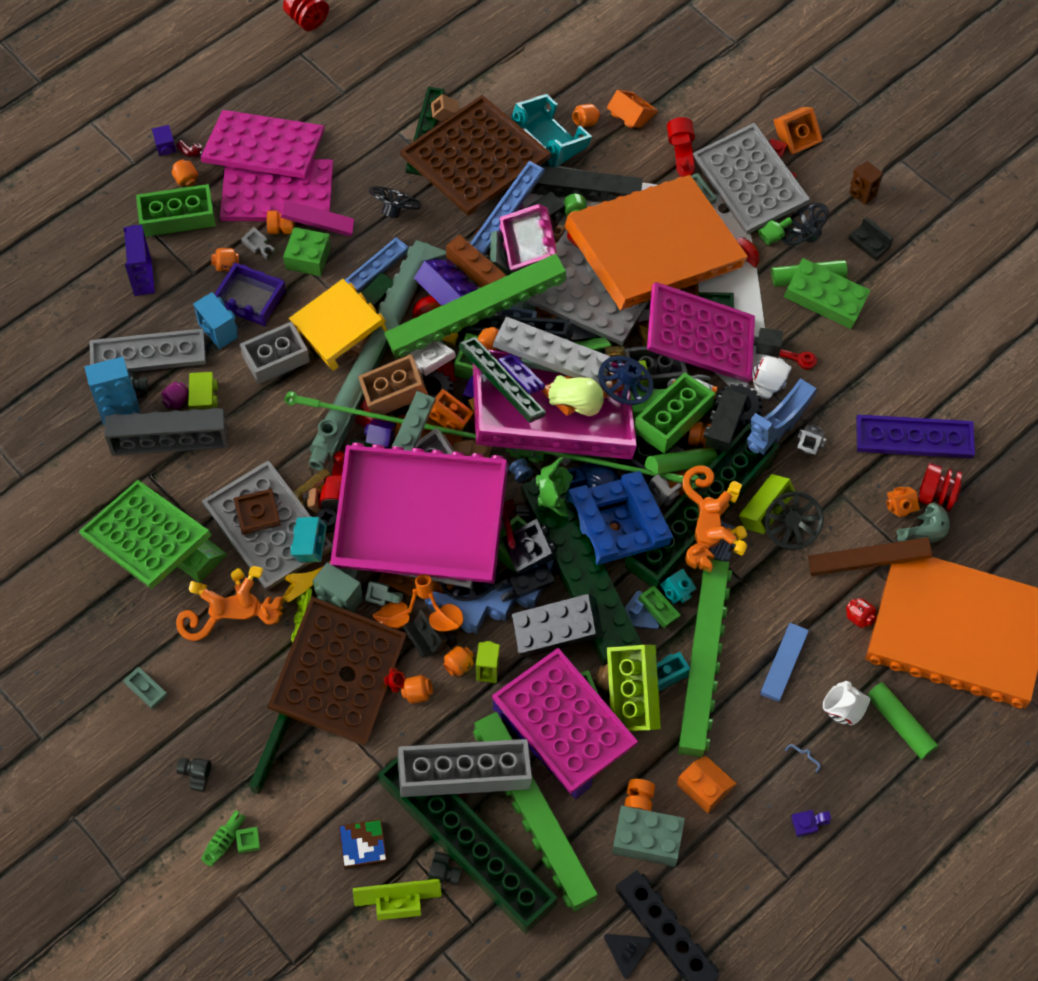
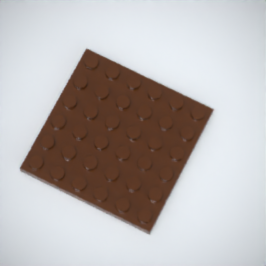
[400,95,551,216]

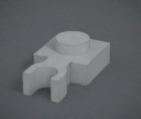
[241,227,275,260]

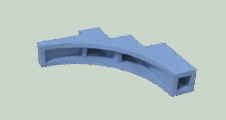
[747,378,817,455]
[425,560,554,634]

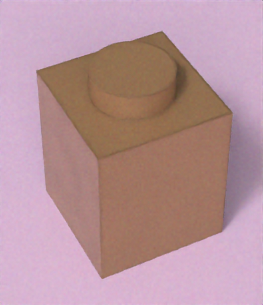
[431,94,459,122]

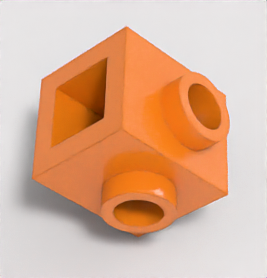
[886,487,920,517]

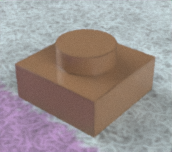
[307,488,322,515]

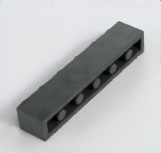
[532,166,643,202]

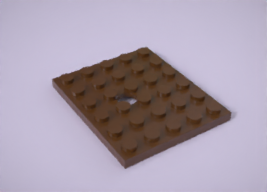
[267,596,407,746]

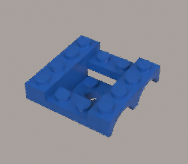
[565,471,673,565]

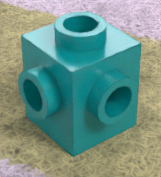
[660,569,696,605]

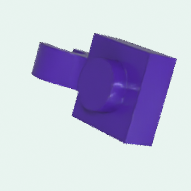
[791,810,832,837]

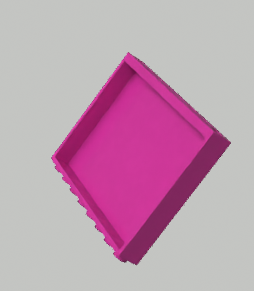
[473,350,637,459]
[330,443,508,583]

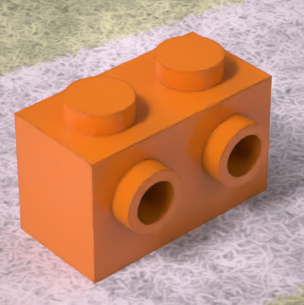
[429,389,474,436]

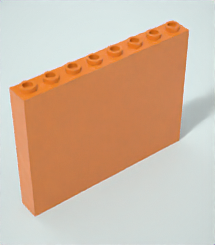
[564,175,748,311]
[865,557,1038,708]

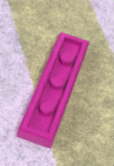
[281,199,354,237]

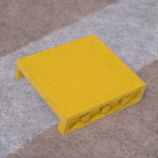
[289,279,388,371]

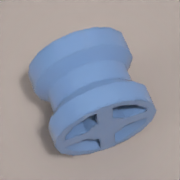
[509,458,533,483]

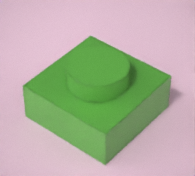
[236,827,260,853]

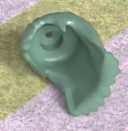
[896,503,950,543]

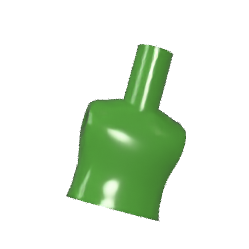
[758,217,793,245]

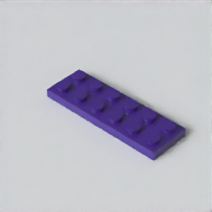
[856,414,975,458]

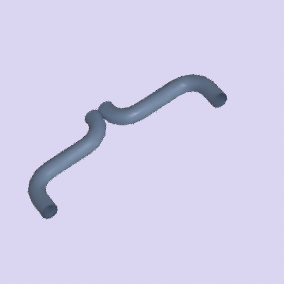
[784,744,821,773]

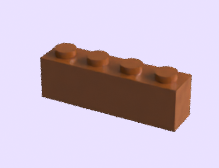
[446,235,507,288]

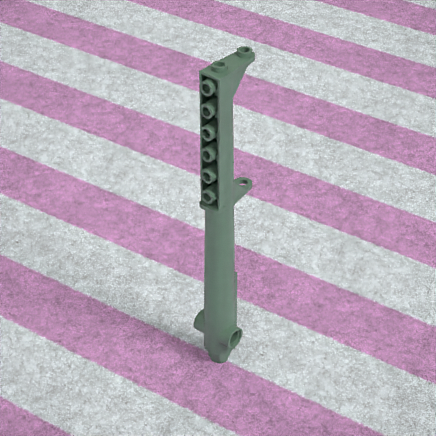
[309,240,449,471]

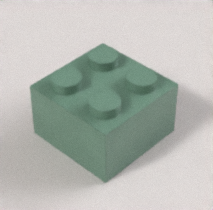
[313,562,363,612]

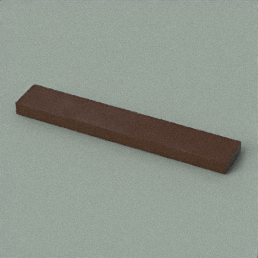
[808,537,932,576]

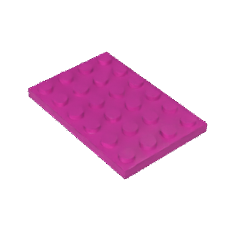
[201,110,325,179]
[220,159,333,222]
[647,282,755,383]
[492,648,638,794]

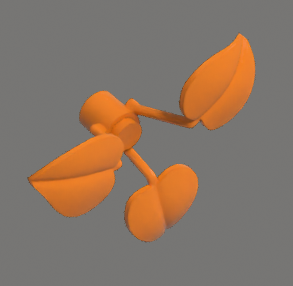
[372,575,463,631]

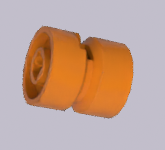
[267,210,295,234]
[688,421,711,448]
[624,779,656,811]

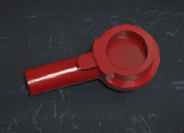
[779,349,817,370]

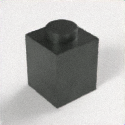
[754,328,783,357]

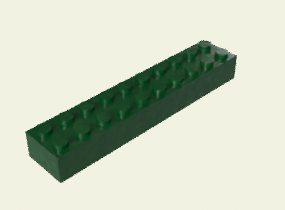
[625,423,780,589]
[521,479,642,666]
[378,757,558,935]

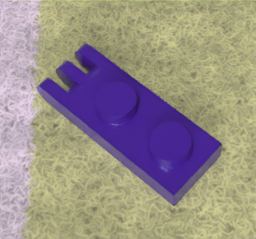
[498,354,545,395]

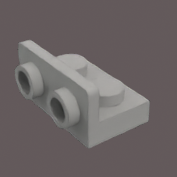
[648,474,682,508]

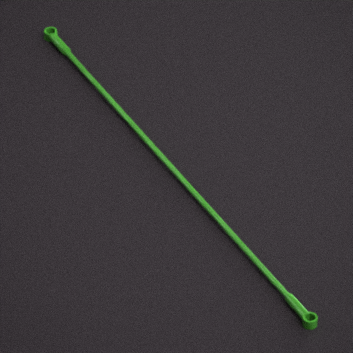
[284,391,699,489]

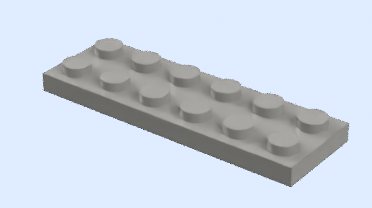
[492,317,613,388]
[90,329,206,372]

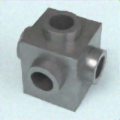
[797,425,826,455]

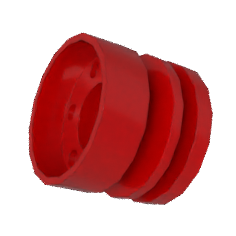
[283,0,329,31]
[918,463,962,512]

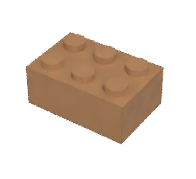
[358,354,428,415]

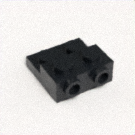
[502,519,558,574]

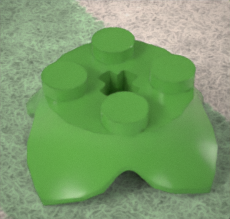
[536,457,573,516]

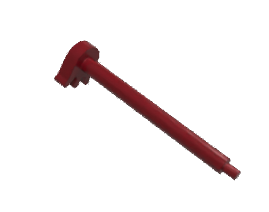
[502,499,517,549]

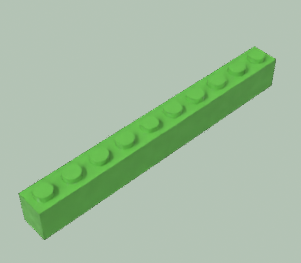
[384,253,567,359]
[678,560,732,757]
[473,712,598,912]

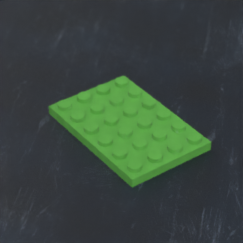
[79,480,212,590]

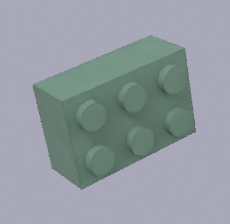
[612,805,685,867]

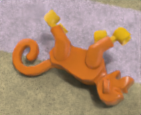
[682,466,747,572]
[176,566,284,641]

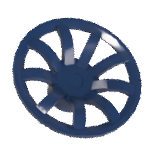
[598,356,653,405]

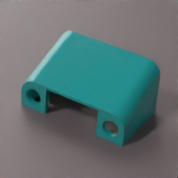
[511,94,592,168]

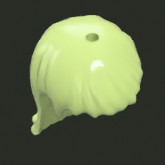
[548,375,603,416]

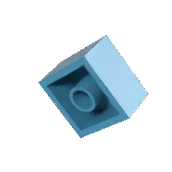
[193,292,238,349]

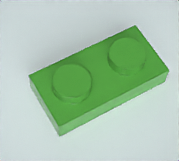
[638,586,681,629]

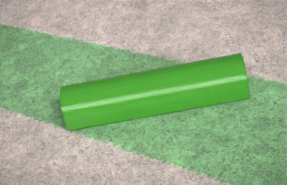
[770,260,847,287]
[645,447,717,474]
[867,682,939,760]

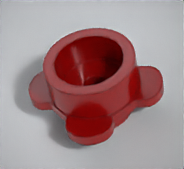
[384,668,405,693]

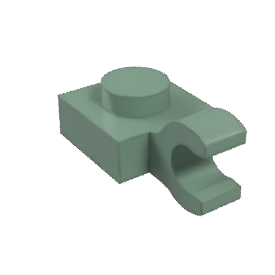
[365,580,404,606]

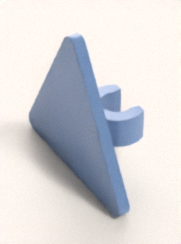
[625,591,659,629]

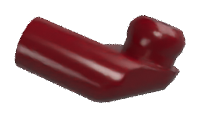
[176,140,202,156]

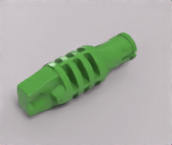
[201,810,246,867]

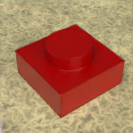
[769,138,787,159]

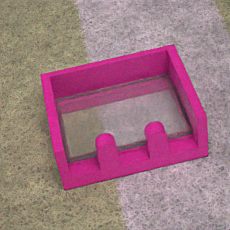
[499,204,558,272]

